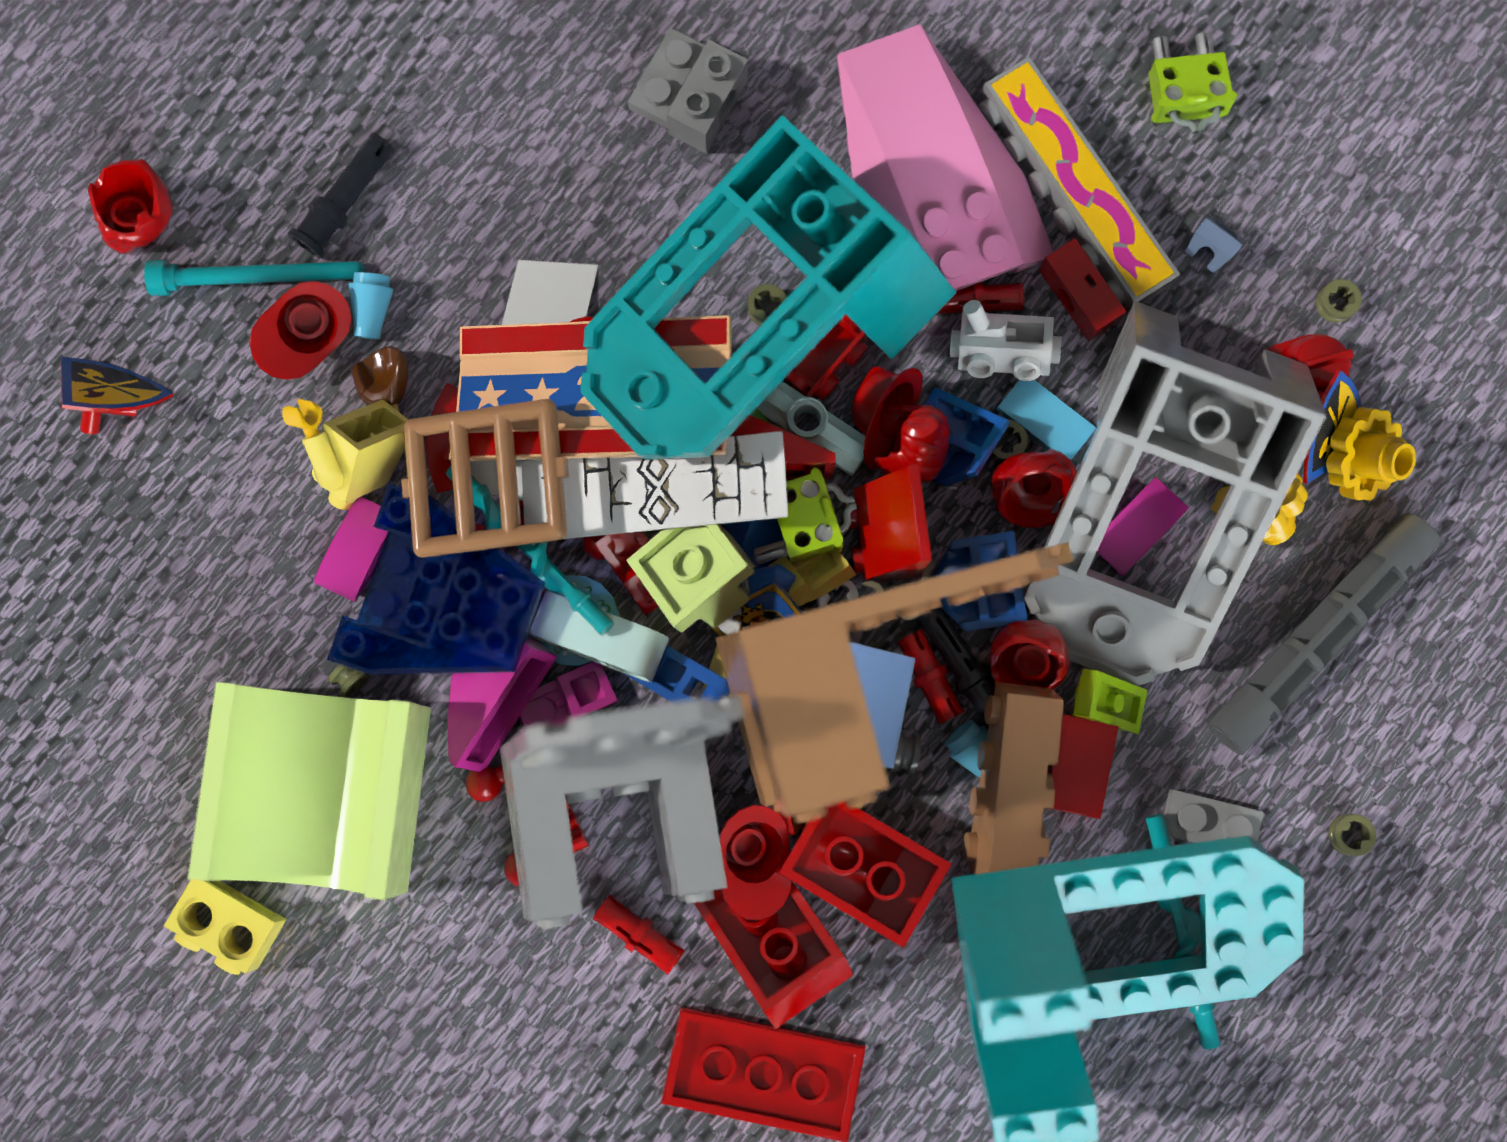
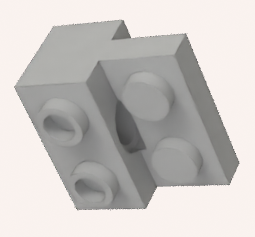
[628,28,748,154]

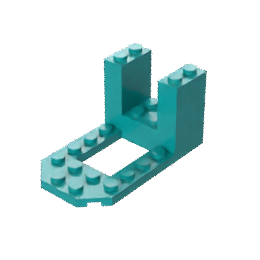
[580,115,957,460]
[952,835,1304,1142]

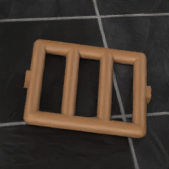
[401,399,569,558]

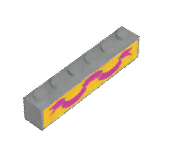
[979,56,1180,315]

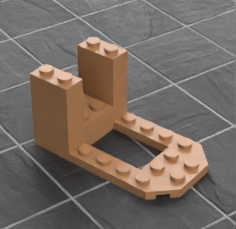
[716,542,1073,822]

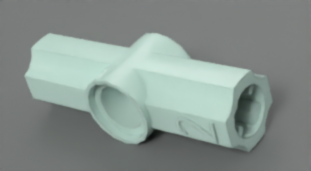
[756,381,865,476]

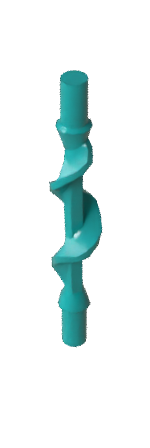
[446,466,614,636]
[1145,814,1221,1049]

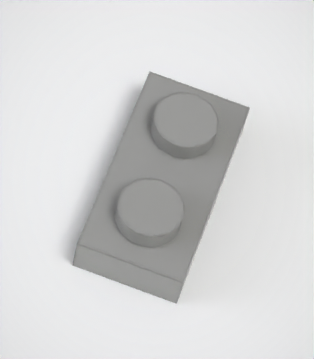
[1164,789,1264,843]

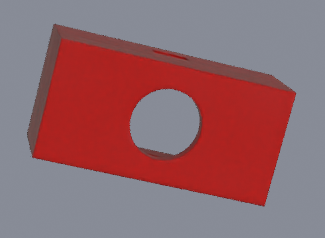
[1038,238,1126,342]

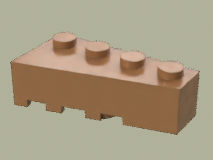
[962,682,1064,874]

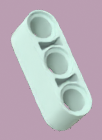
[528,591,669,683]

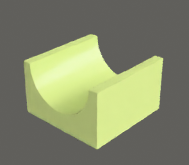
[188,682,431,900]

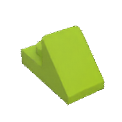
[1072,669,1148,735]

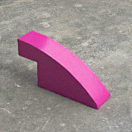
[448,561,557,772]

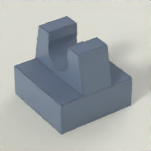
[1185,213,1245,273]

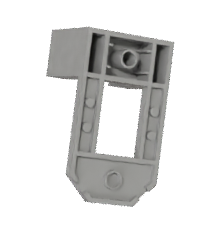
[1024,301,1326,686]
[500,696,744,929]

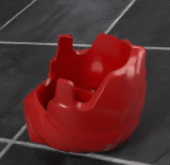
[88,159,173,254]
[874,405,950,483]
[989,620,1070,690]

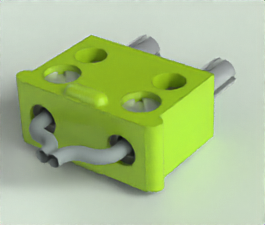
[1148,32,1238,134]
[754,468,857,564]

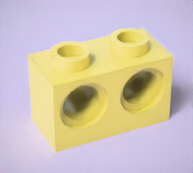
[164,879,287,975]

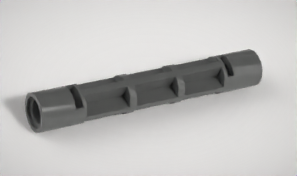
[1207,513,1441,755]

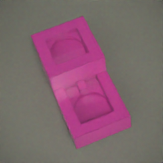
[1097,476,1189,576]
[314,497,400,603]
[519,662,618,729]

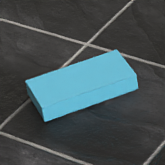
[996,380,1096,460]

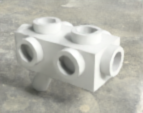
[950,300,1062,381]

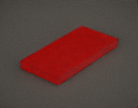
[661,1006,866,1142]

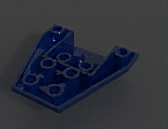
[327,483,546,675]

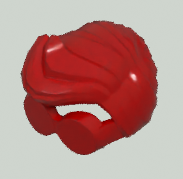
[991,449,1077,528]

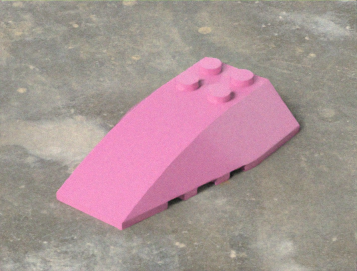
[837,24,1054,291]

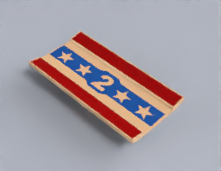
[449,315,732,461]

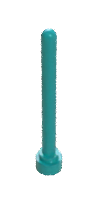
[144,259,366,296]

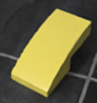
[748,550,856,606]

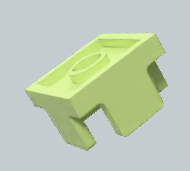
[627,524,755,633]

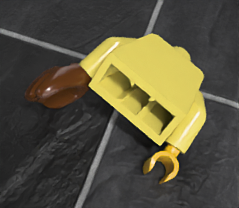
[282,346,408,510]

